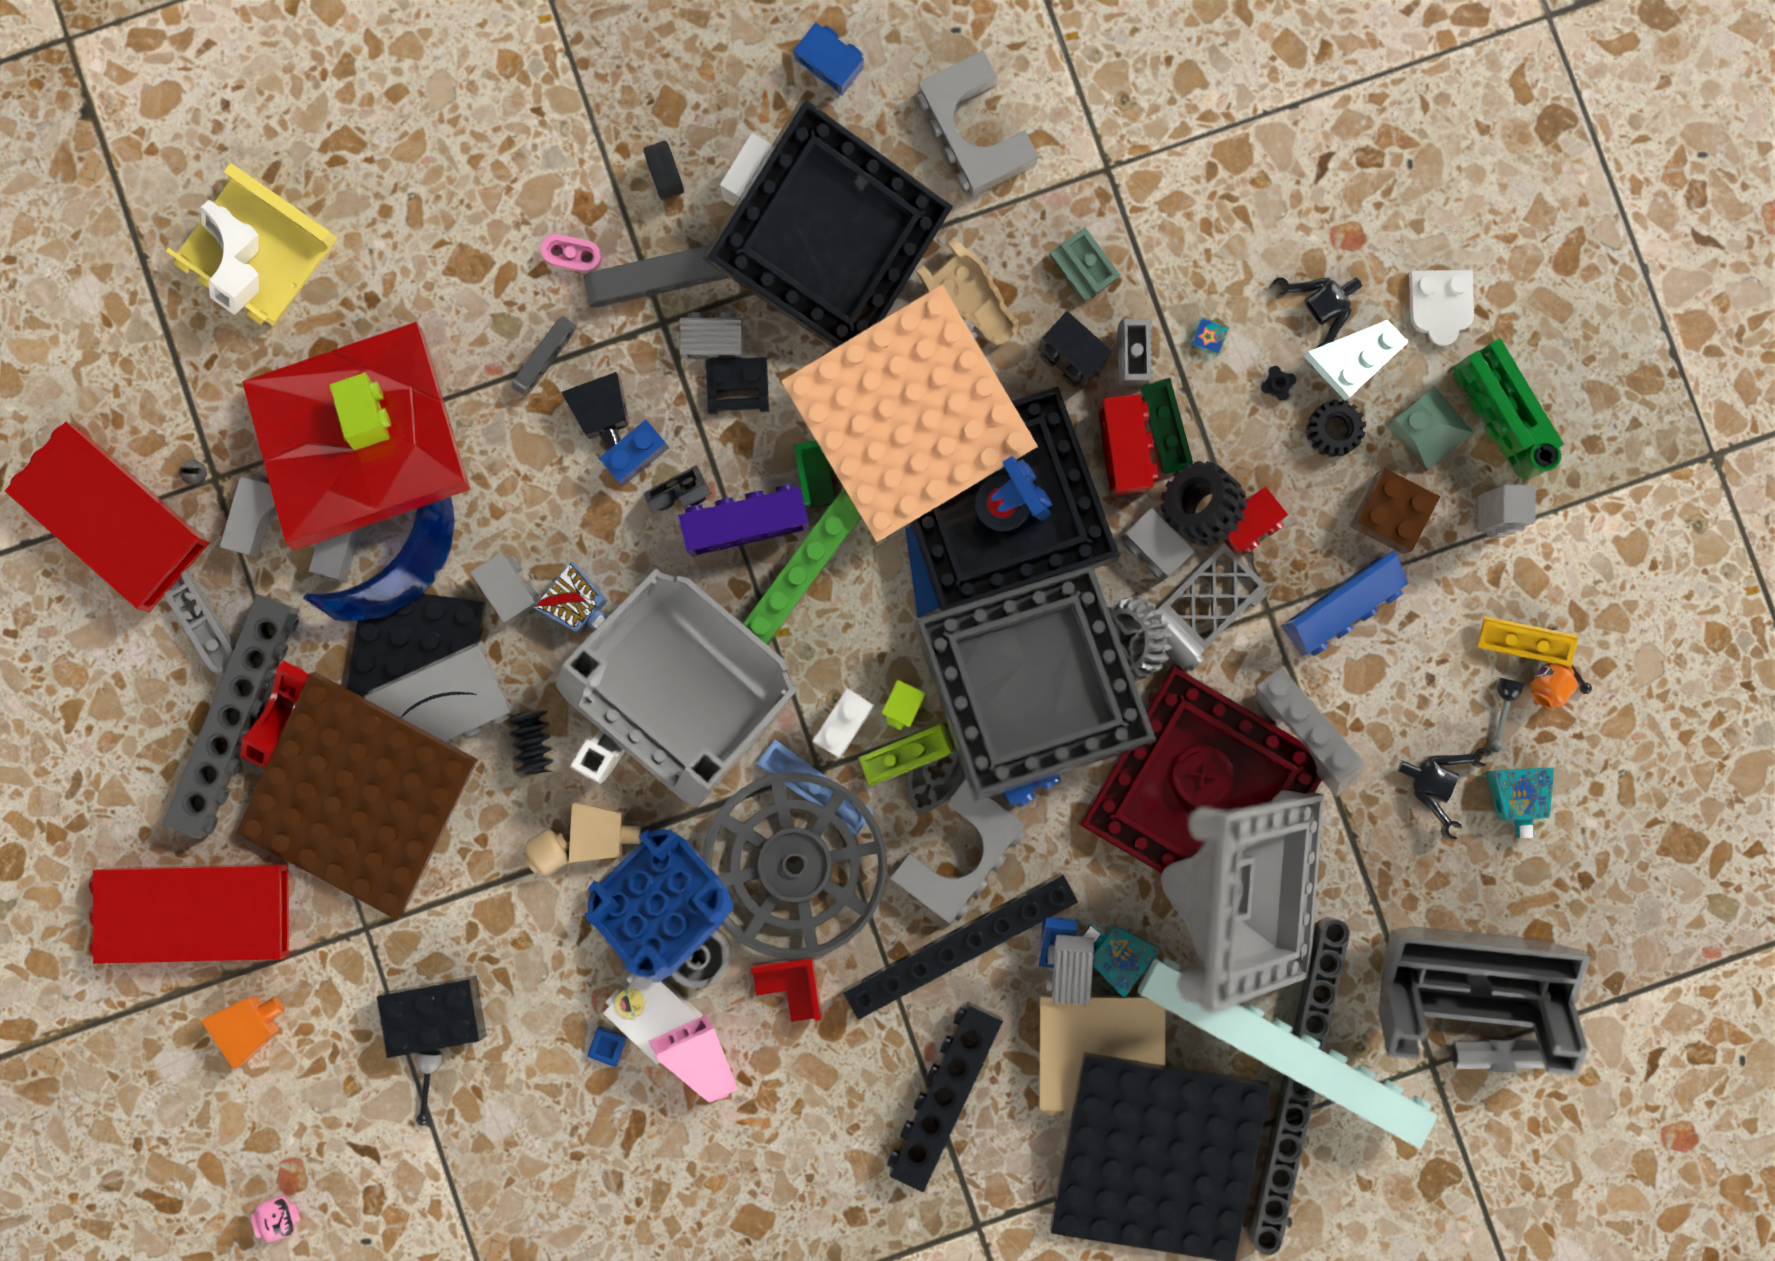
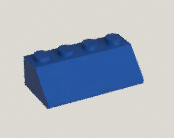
[1281,551,1408,656]

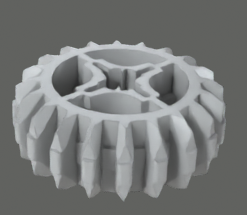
[1108,597,1173,681]

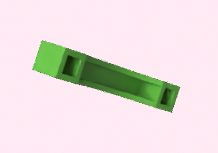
[743,488,862,645]

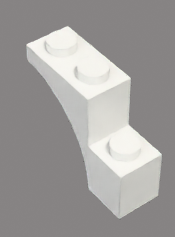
[201,200,259,315]

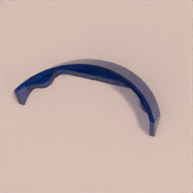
[303,497,455,622]

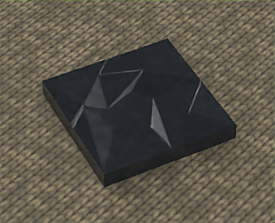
[702,99,953,349]
[910,387,1120,612]

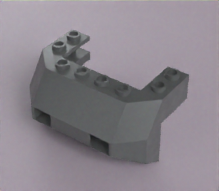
[1378,926,1591,1076]

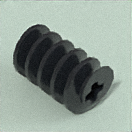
[509,710,553,775]

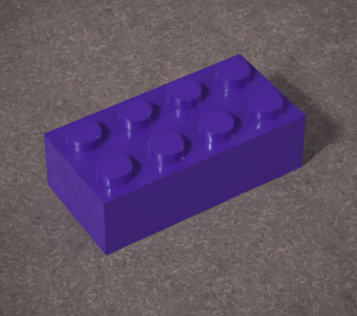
[678,484,811,557]

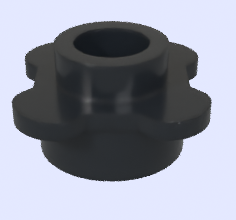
[1261,366,1297,401]

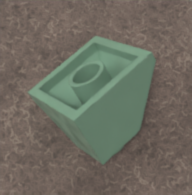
[1387,386,1473,471]

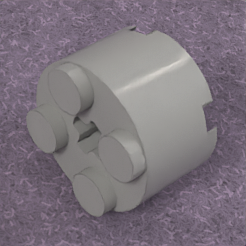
[671,928,732,988]

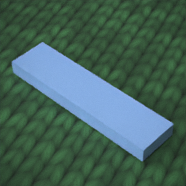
[757,739,874,837]

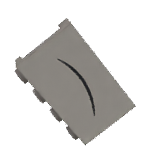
[364,640,514,744]

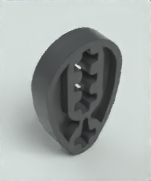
[907,729,966,813]

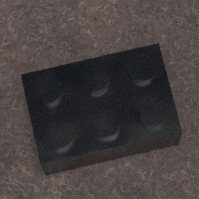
[377,975,487,1058]

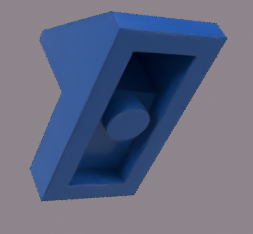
[1039,917,1077,968]

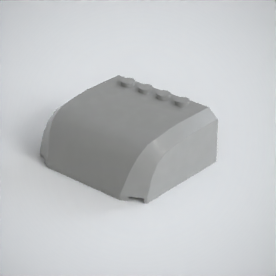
[555,569,797,807]

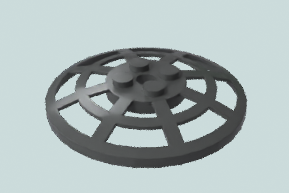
[702,772,887,960]

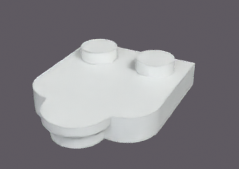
[1409,270,1474,346]

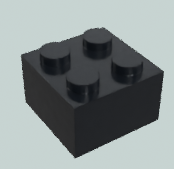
[1037,311,1113,390]

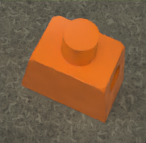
[201,995,285,1070]

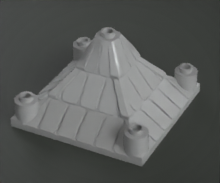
[1161,790,1324,1012]

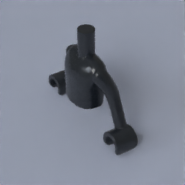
[1269,277,1362,349]
[1398,747,1490,841]

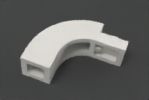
[571,729,625,784]

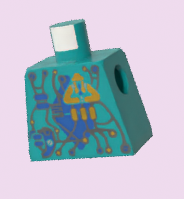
[1486,767,1554,838]
[1081,924,1160,998]

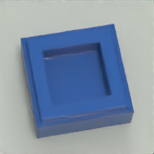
[587,1026,627,1067]

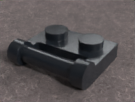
[706,357,770,415]

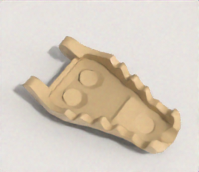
[915,236,1019,345]

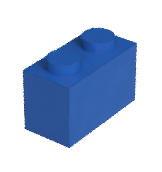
[793,22,864,96]
[599,419,669,486]

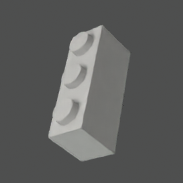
[1477,484,1536,538]

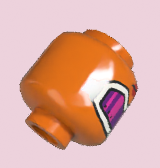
[1530,663,1578,709]

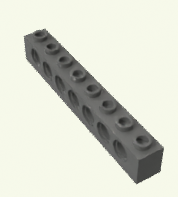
[163,594,300,838]

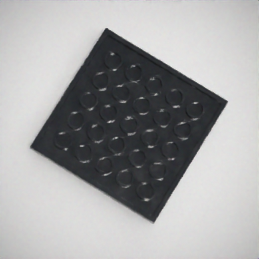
[1050,1052,1271,1261]

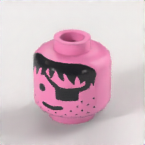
[251,1196,300,1243]

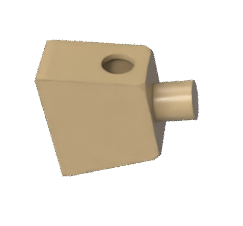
[569,802,642,862]

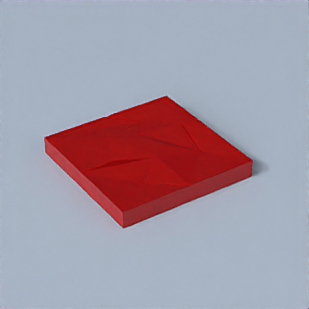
[242,321,471,551]

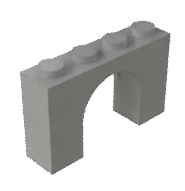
[915,50,1039,198]
[220,473,361,581]
[1256,667,1365,797]
[890,779,1025,924]

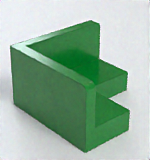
[793,441,835,509]

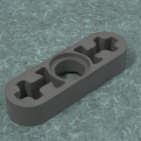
[511,316,576,397]

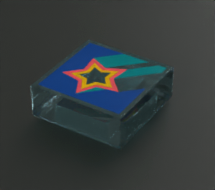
[1189,317,1230,357]

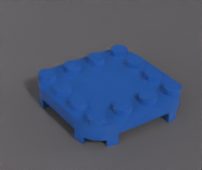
[584,829,733,982]

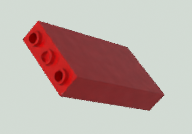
[5,421,210,613]
[89,864,289,964]

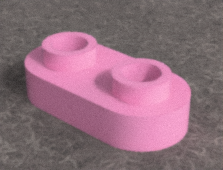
[541,234,602,273]

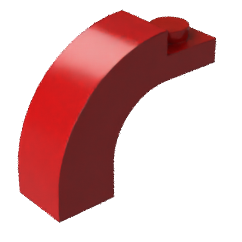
[240,660,309,769]

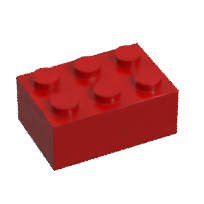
[1097,394,1158,498]

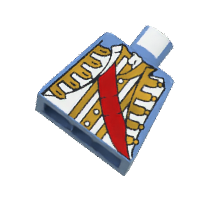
[534,562,608,634]

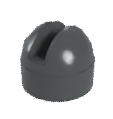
[179,460,207,485]

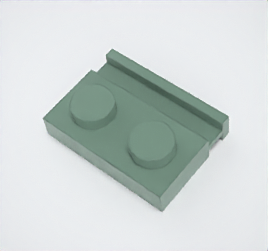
[1049,227,1121,303]

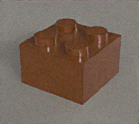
[1350,468,1440,554]

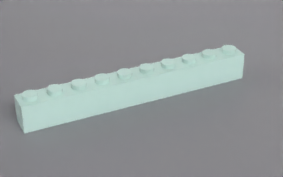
[1137,957,1438,1150]

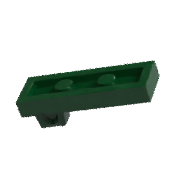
[1139,377,1194,475]

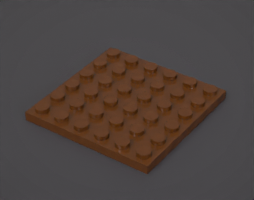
[236,671,478,921]

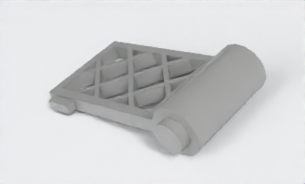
[1157,543,1267,671]

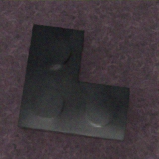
[643,465,711,513]

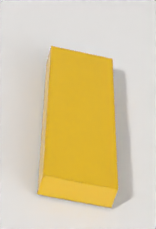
[1477,616,1579,667]

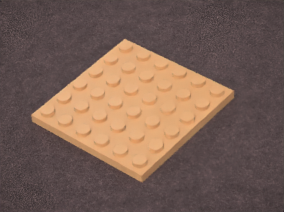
[781,285,1038,542]

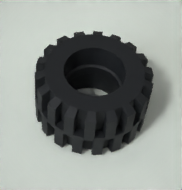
[1160,461,1247,546]

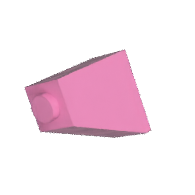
[649,1015,738,1103]

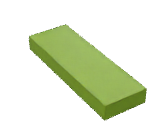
[858,723,954,787]

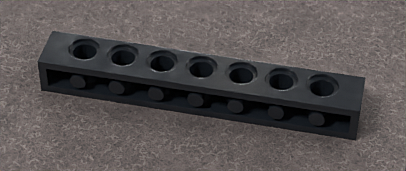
[843,872,1078,1020]

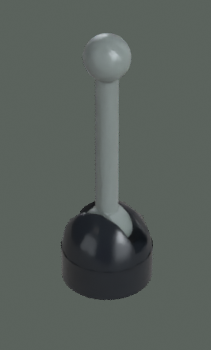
[1490,677,1524,752]

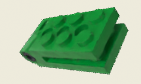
[1451,338,1564,479]

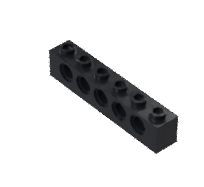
[887,1001,1003,1193]

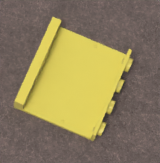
[166,162,337,327]

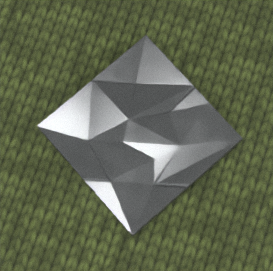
[914,565,1156,801]

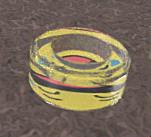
[613,987,646,1020]

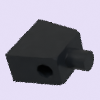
[562,372,629,450]

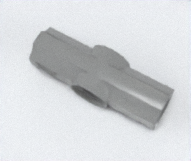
[1451,1037,1545,1072]

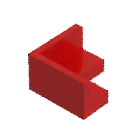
[750,958,822,1022]

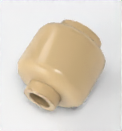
[523,829,570,876]

